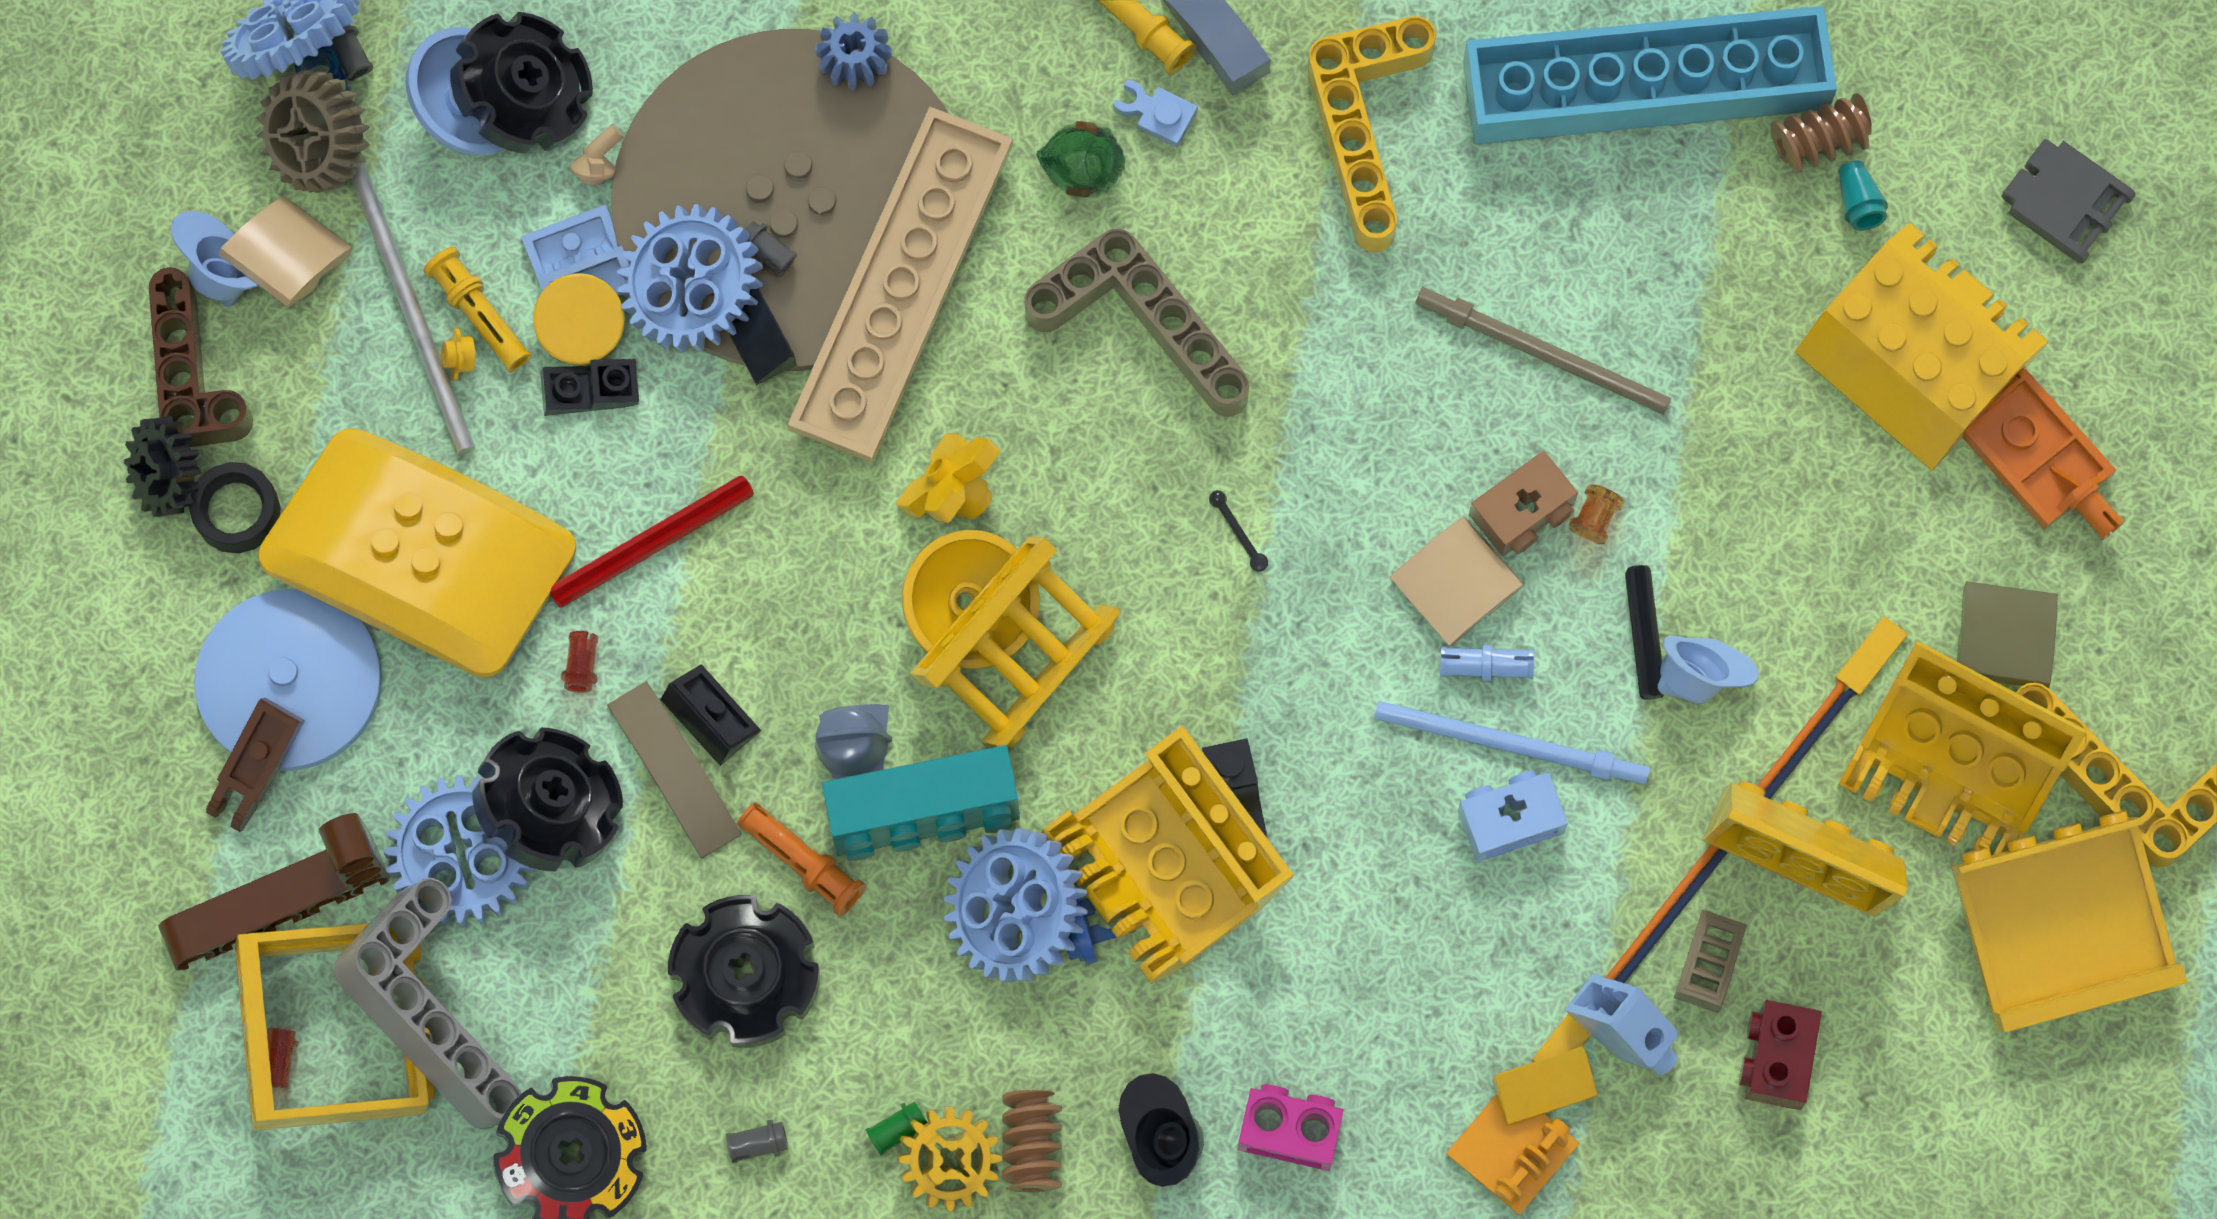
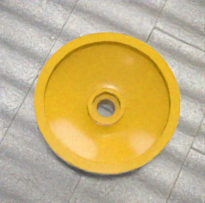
[902,530,1040,669]

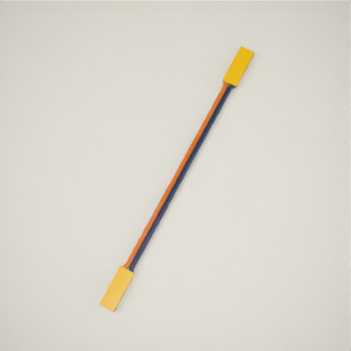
[1532,616,1908,1062]

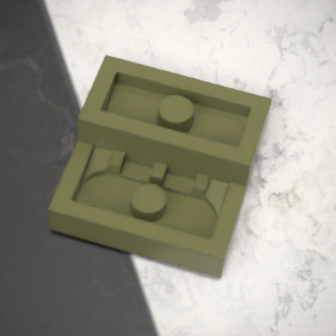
[1957,581,2058,688]

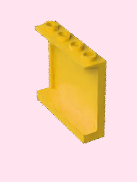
[1951,811,2188,1033]

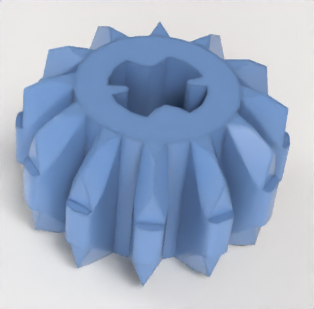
[815,12,892,91]

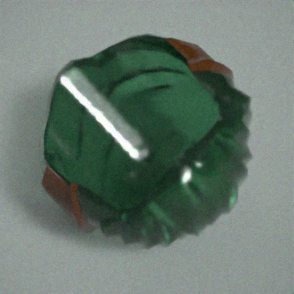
[1036,121,1126,197]

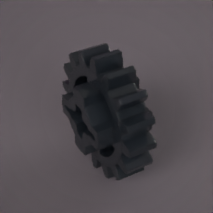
[124,416,201,517]

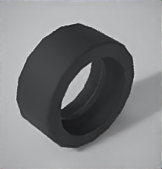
[189,462,281,554]

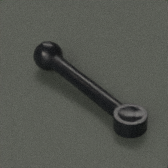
[1209,490,1268,572]

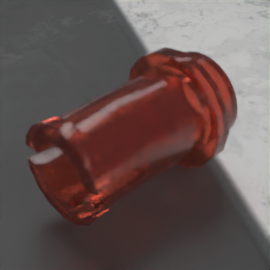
[560,631,599,693]
[267,1028,299,1089]

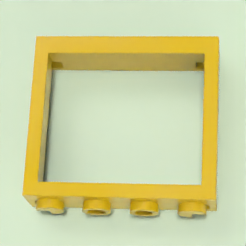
[235,923,435,1131]

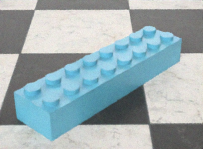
[1463,6,1837,144]

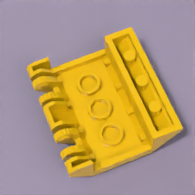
[1795,223,2049,471]
[1838,641,2087,855]
[1041,725,1295,984]

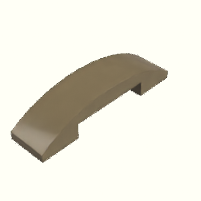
[607,681,741,859]

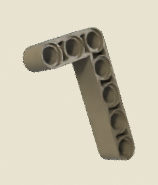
[1024,229,1249,417]

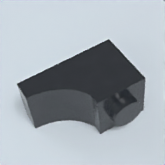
[1202,738,1267,838]

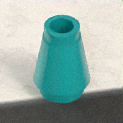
[1838,160,1888,231]

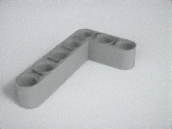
[334,878,522,1129]

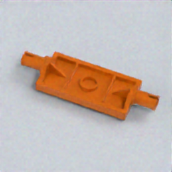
[1963,369,2125,540]

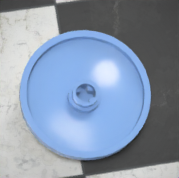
[194,589,382,771]

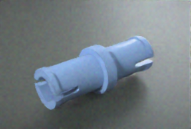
[1440,644,1534,681]

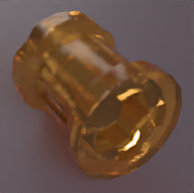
[1569,484,1625,545]

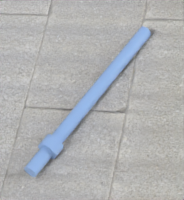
[1374,701,1650,785]

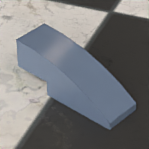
[1163,0,1271,95]

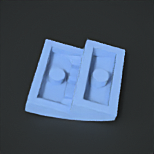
[521,204,630,296]

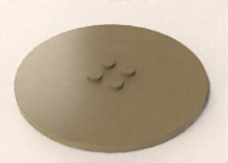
[611,29,949,371]

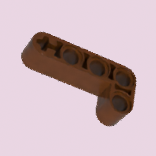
[149,267,253,447]

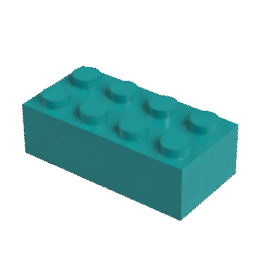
[821,745,1020,861]

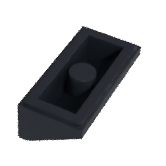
[728,288,797,385]
[660,664,762,766]

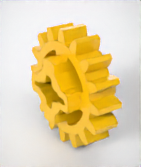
[897,1106,1002,1211]

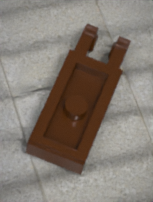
[206,698,305,832]

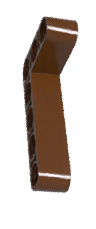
[158,813,390,971]

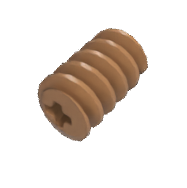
[1771,93,1872,173]
[1002,1090,1062,1192]

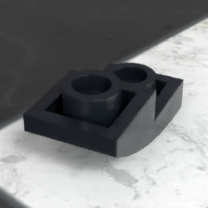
[540,359,639,416]

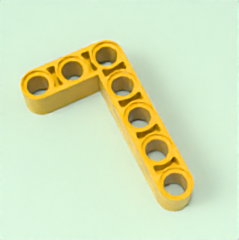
[1308,16,1436,252]
[2016,682,2217,868]

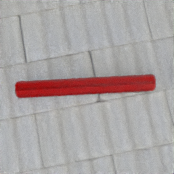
[550,476,754,608]

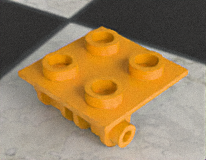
[1446,1094,1580,1215]

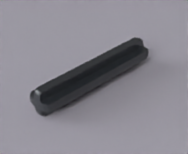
[1625,565,1664,700]

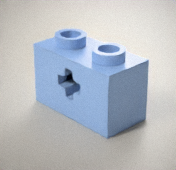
[1458,771,1568,863]

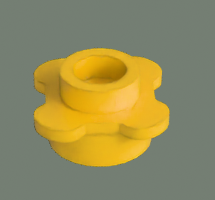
[441,328,475,381]

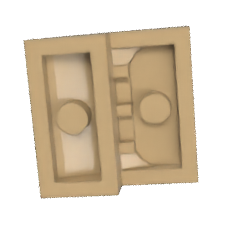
[218,196,352,307]
[1390,517,1524,646]

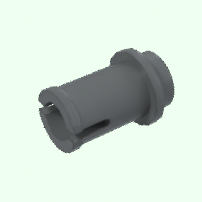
[327,24,373,81]
[745,221,797,277]
[726,1119,788,1163]

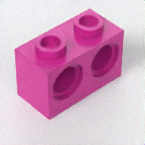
[1237,1084,1344,1171]

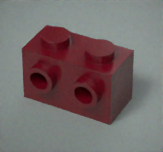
[1739,1000,1822,1110]

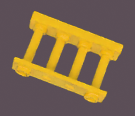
[909,536,1121,748]

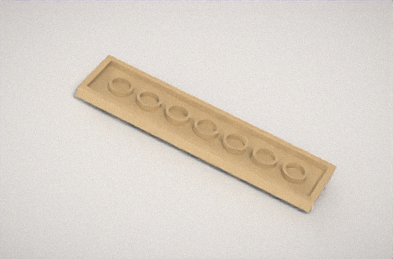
[787,107,1013,463]

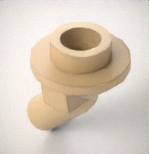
[571,124,624,185]

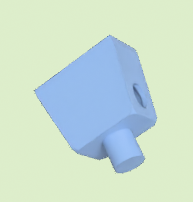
[1565,974,1678,1075]

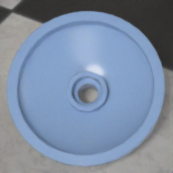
[405,27,505,156]

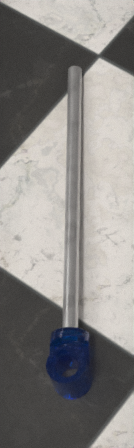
[294,46,475,455]

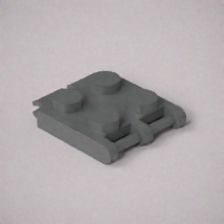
[2001,139,2136,263]

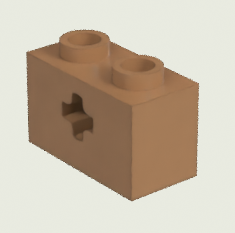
[1469,450,1578,557]

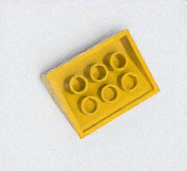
[1702,781,1908,917]

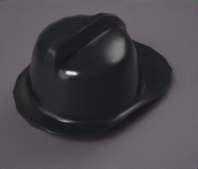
[1118,1073,1204,1187]

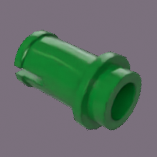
[865,1101,927,1156]

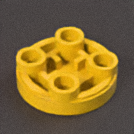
[533,274,625,365]

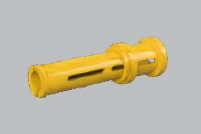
[1097,0,1197,75]
[423,247,532,373]

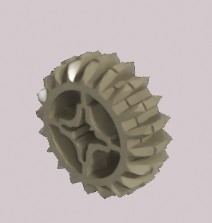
[256,70,370,193]

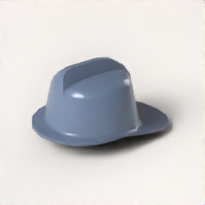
[815,704,892,779]

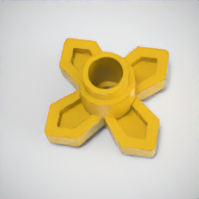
[896,433,1001,523]

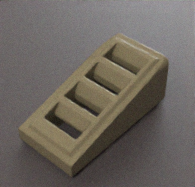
[1674,910,1747,1013]

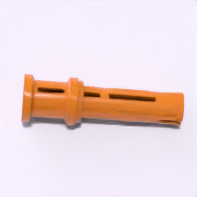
[737,802,866,917]

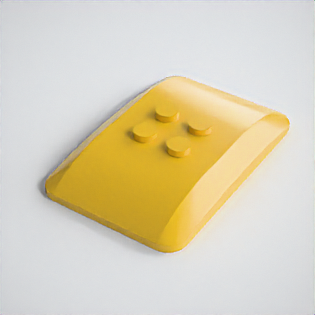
[259,428,576,678]

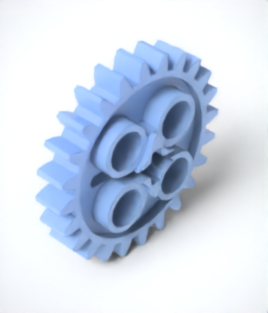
[220,0,360,80]
[617,204,763,352]
[384,775,536,928]
[944,828,1087,982]

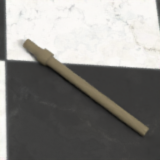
[1415,287,1671,415]

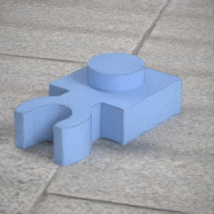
[1113,80,1198,148]

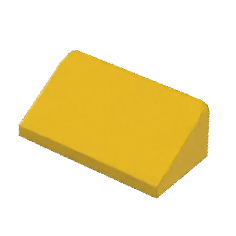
[1492,1046,1598,1125]

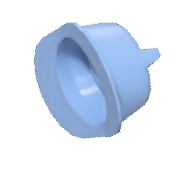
[170,211,259,307]
[1658,635,1759,704]

